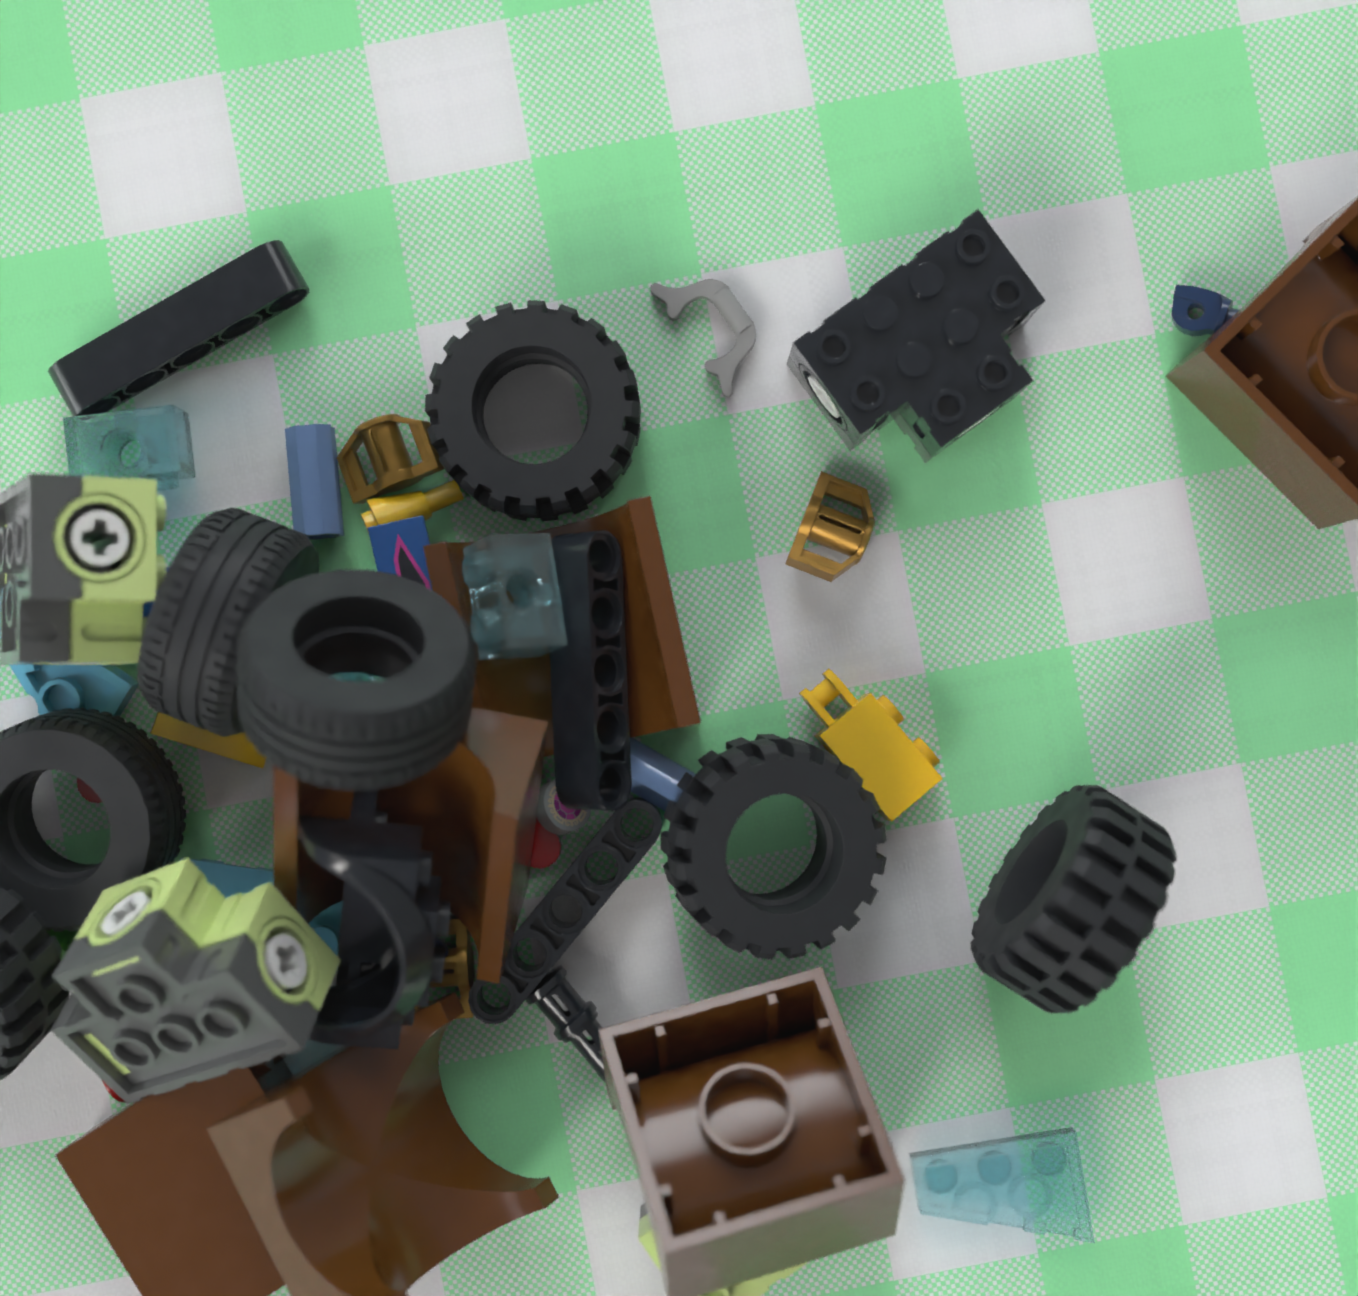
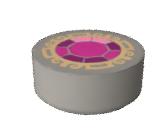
[537,779,591,835]

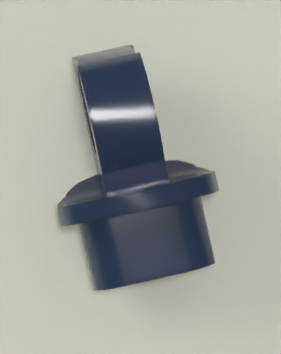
[1171,285,1239,336]

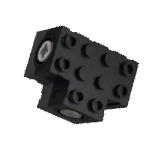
[787,209,1046,463]

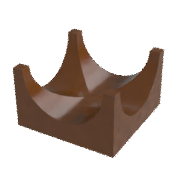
[207,992,559,1296]

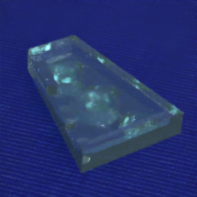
[909,1127,1095,1243]

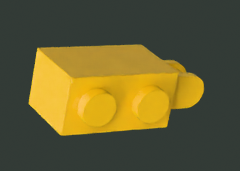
[799,668,943,822]

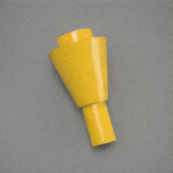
[360,480,464,533]

